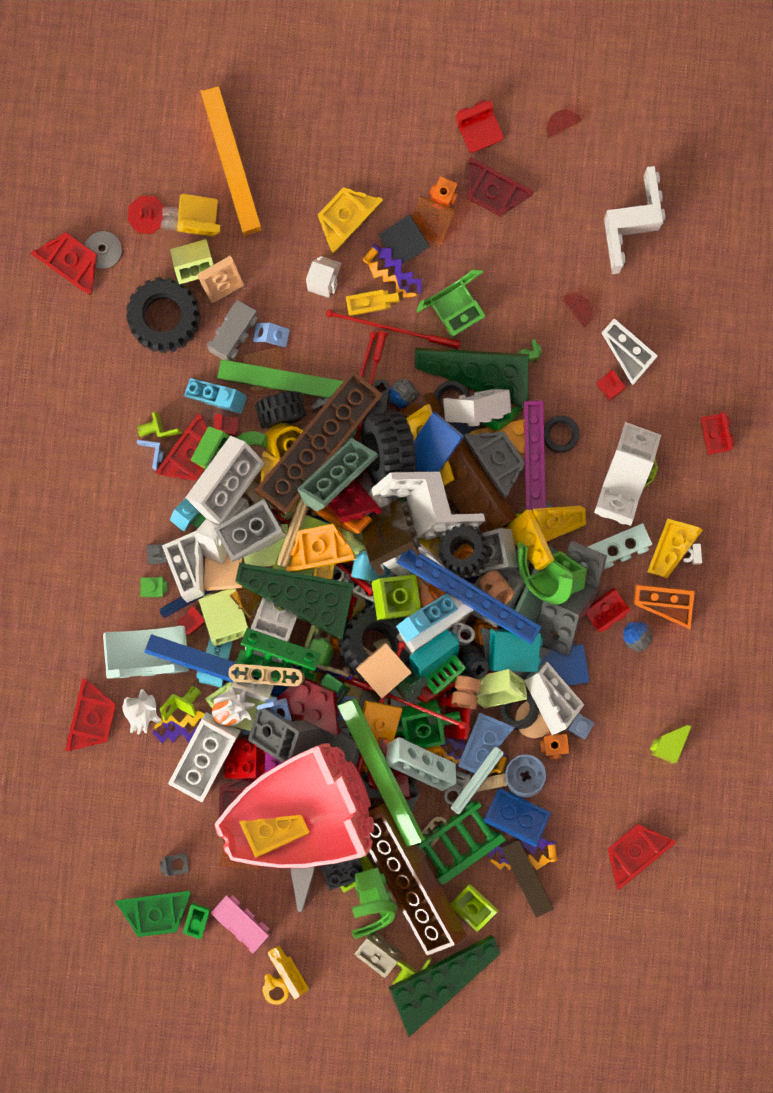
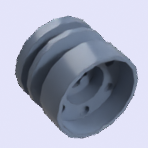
[505,754,546,798]

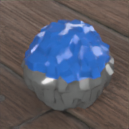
[389,378,419,408]
[623,621,653,652]

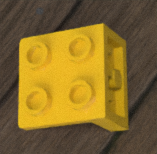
[177,194,220,237]

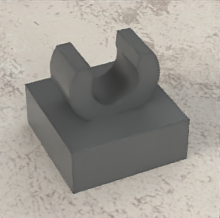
[146,543,168,565]

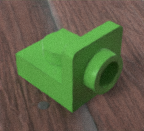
[518,339,542,363]
[140,577,168,597]

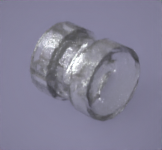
[161,207,179,230]

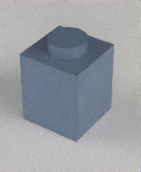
[565,713,594,740]

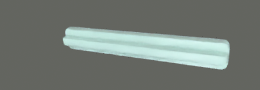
[451,747,504,814]

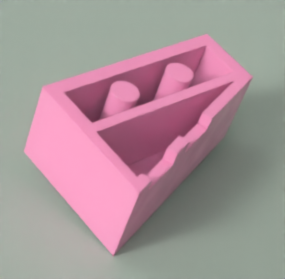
[211,895,270,953]

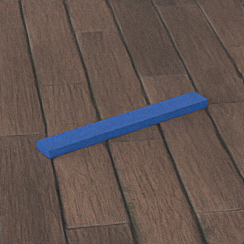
[396,549,542,644]
[144,634,289,698]

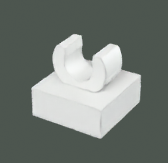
[683,544,702,565]

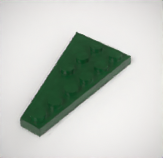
[415,348,529,409]
[235,563,354,641]
[388,935,500,1037]

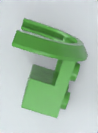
[416,270,486,338]
[191,426,267,470]
[517,542,587,605]
[352,867,398,939]

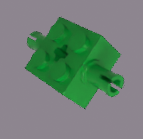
[395,700,461,749]

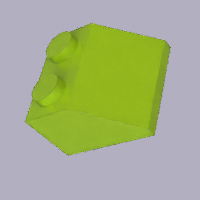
[372,574,421,620]
[650,725,691,763]

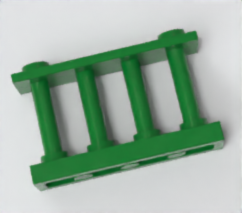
[235,628,321,687]
[417,800,506,885]

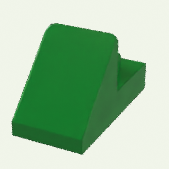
[183,902,211,939]

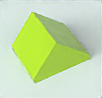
[450,883,499,932]

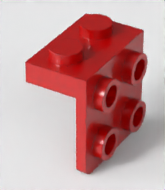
[455,100,504,153]
[433,694,472,739]
[224,739,266,779]

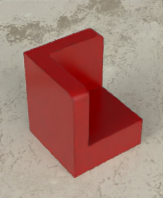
[596,369,626,401]
[214,414,239,437]
[178,606,206,637]

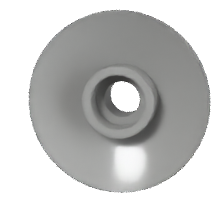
[85,231,122,269]

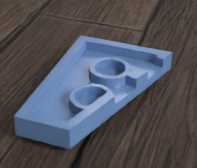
[457,713,515,774]

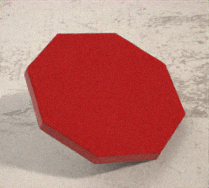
[127,196,166,234]

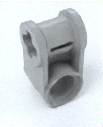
[444,770,472,806]

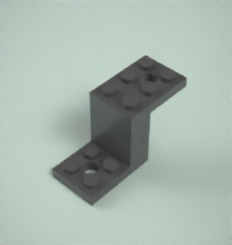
[538,541,607,657]
[248,707,360,767]

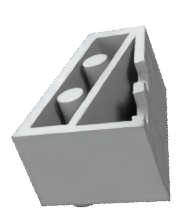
[207,300,258,361]

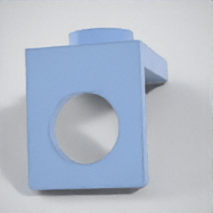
[253,323,290,348]
[137,440,164,470]
[257,697,292,721]

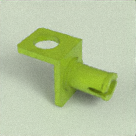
[137,412,183,439]
[160,686,201,721]
[393,956,432,984]

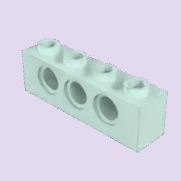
[581,523,652,570]
[386,737,456,791]

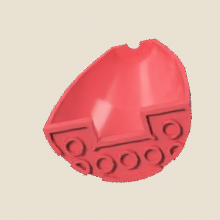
[215,743,374,868]

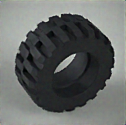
[126,277,201,353]
[361,411,416,485]
[338,606,410,681]

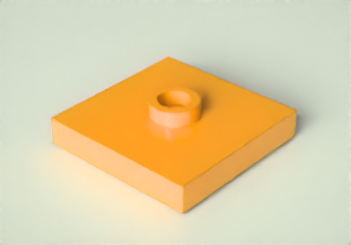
[362,700,402,745]

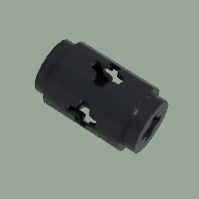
[458,644,489,679]

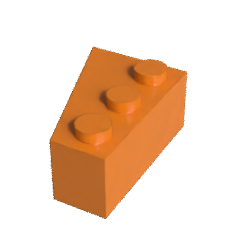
[633,584,695,629]

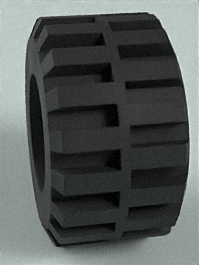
[255,391,307,429]
[438,524,490,578]

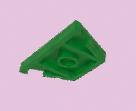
[115,891,191,937]

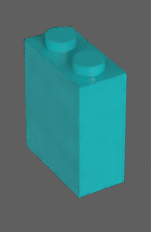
[409,629,459,683]
[488,629,543,672]

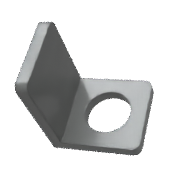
[160,853,189,877]

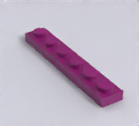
[524,401,546,512]

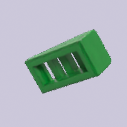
[423,654,466,696]

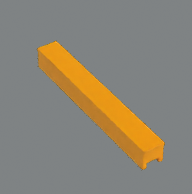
[200,86,262,237]

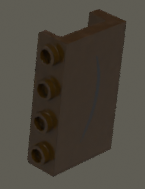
[362,499,421,577]

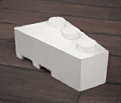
[306,256,342,298]
[602,319,658,385]
[443,389,511,426]
[195,497,249,564]
[162,531,205,603]
[524,662,584,735]

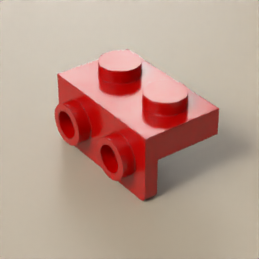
[700,412,735,456]
[586,588,631,632]

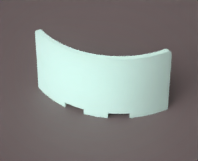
[103,626,189,679]

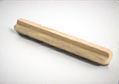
[277,496,308,567]

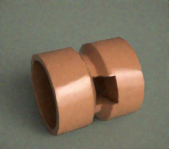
[479,570,514,605]
[451,676,482,709]

